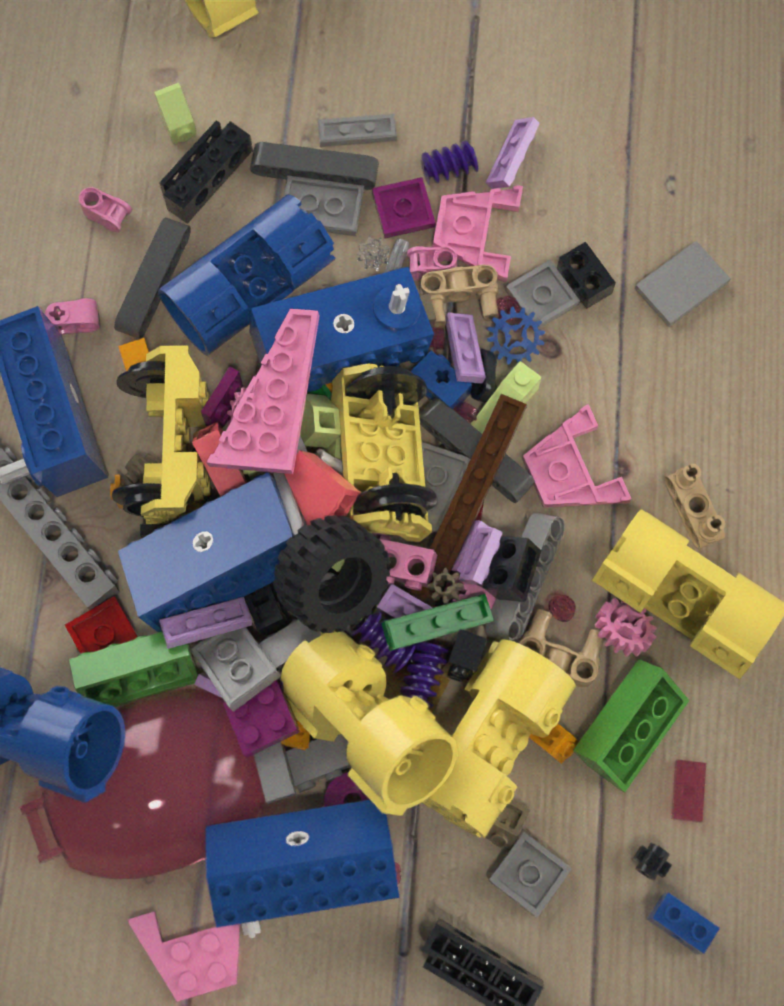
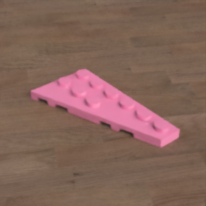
[206,309,320,474]

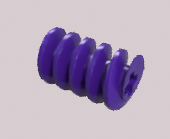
[421,141,479,185]
[350,611,415,674]
[399,642,450,708]

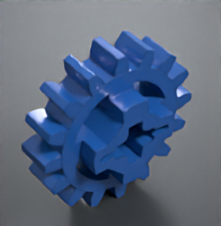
[487,307,545,365]

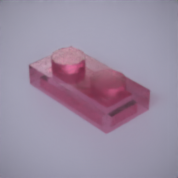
[671,760,706,823]

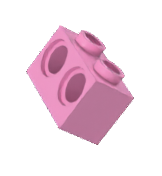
[379,539,437,591]

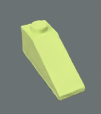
[471,361,542,434]

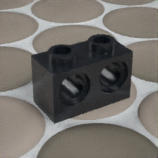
[557,242,616,309]
[483,536,542,602]
[244,581,292,636]
[442,629,487,682]

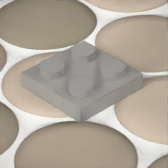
[505,260,580,329]
[488,832,572,918]

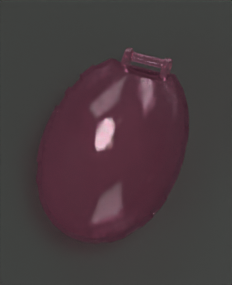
[20,689,266,879]

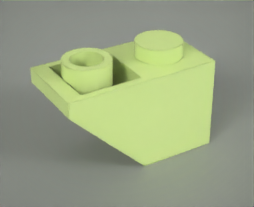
[301,394,341,448]

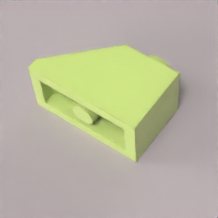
[154,83,197,144]

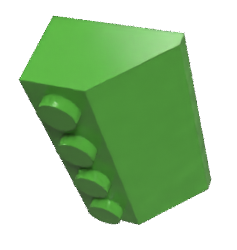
[69,632,198,707]
[573,659,690,793]

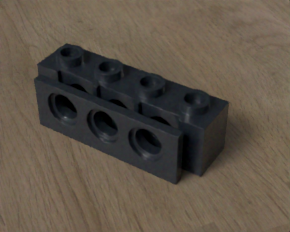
[159,120,253,224]
[422,918,544,1006]

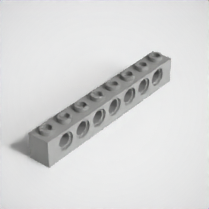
[0,438,119,610]

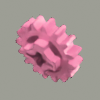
[595,598,657,657]

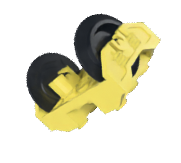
[112,345,211,524]
[331,364,437,542]

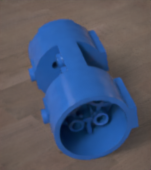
[158,194,336,356]
[0,667,125,803]

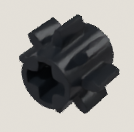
[633,843,672,881]

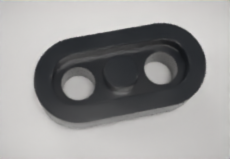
[471,349,497,403]

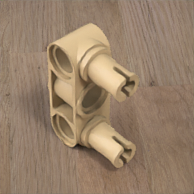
[420,265,499,328]
[665,464,725,549]
[519,609,605,688]

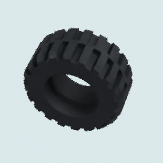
[274,515,390,633]

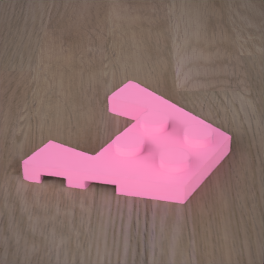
[433,186,523,282]
[522,404,632,508]
[128,912,241,1002]

